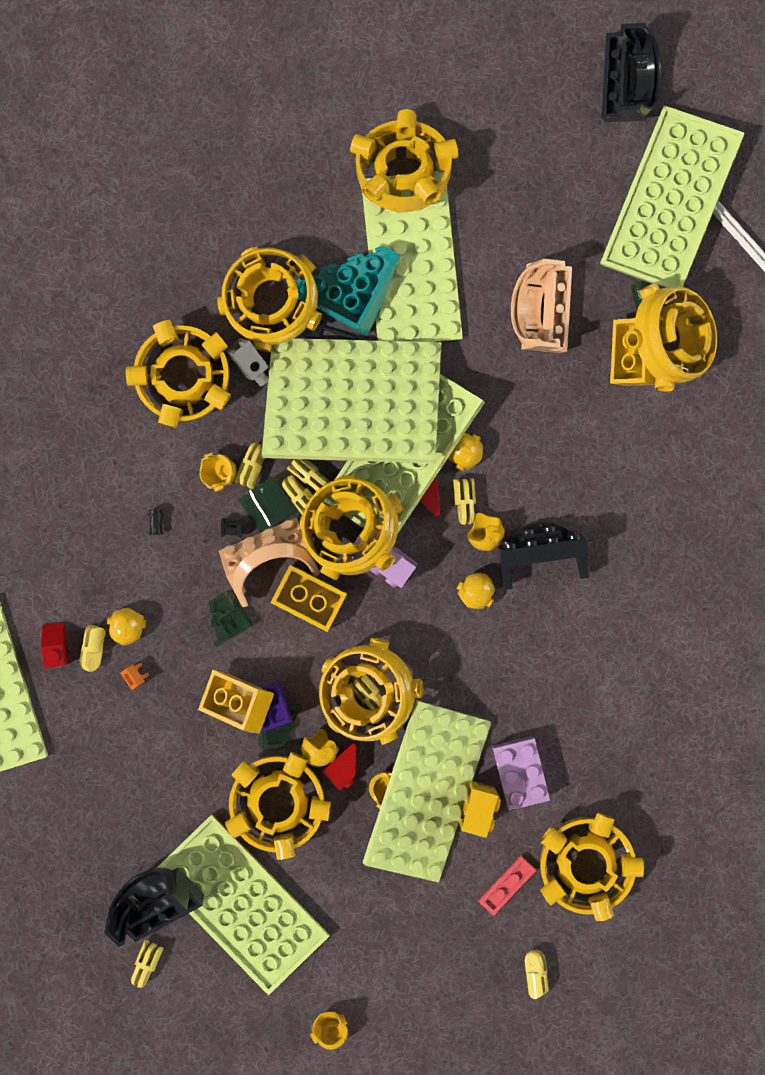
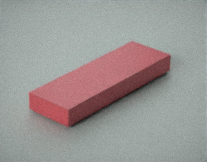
[478,855,537,916]

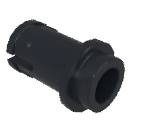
[147,509,164,535]

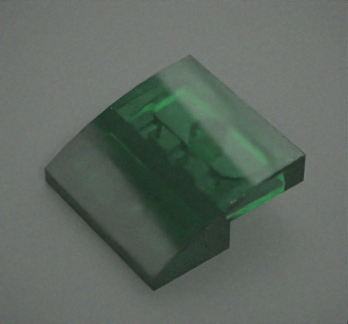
[238,476,296,533]

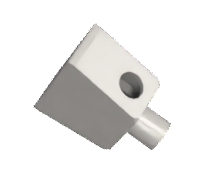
[224,338,269,386]

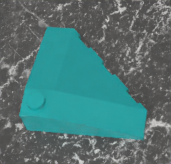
[297,246,401,336]

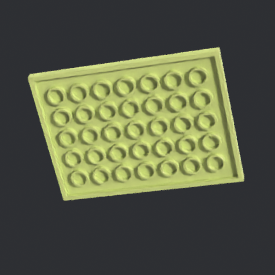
[262,338,441,463]

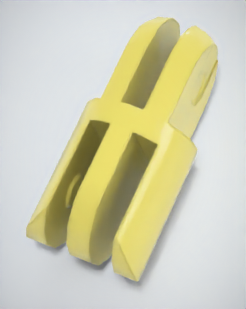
[234,442,264,489]
[287,459,329,491]
[282,476,313,515]
[453,478,476,525]
[80,625,106,672]
[349,675,382,710]
[131,939,164,988]
[525,949,549,999]

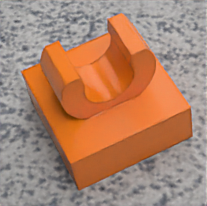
[120,663,149,690]

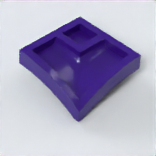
[251,681,293,736]

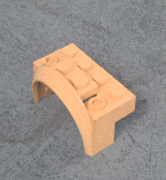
[511,259,572,353]
[219,518,320,607]

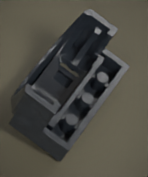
[601,23,662,122]
[497,522,589,590]
[104,867,204,947]

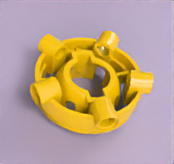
[350,109,458,212]
[217,247,322,352]
[624,283,717,392]
[126,320,231,427]
[300,474,404,581]
[319,638,424,745]
[225,752,331,860]
[540,813,644,921]

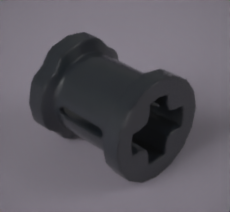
[221,518,244,537]

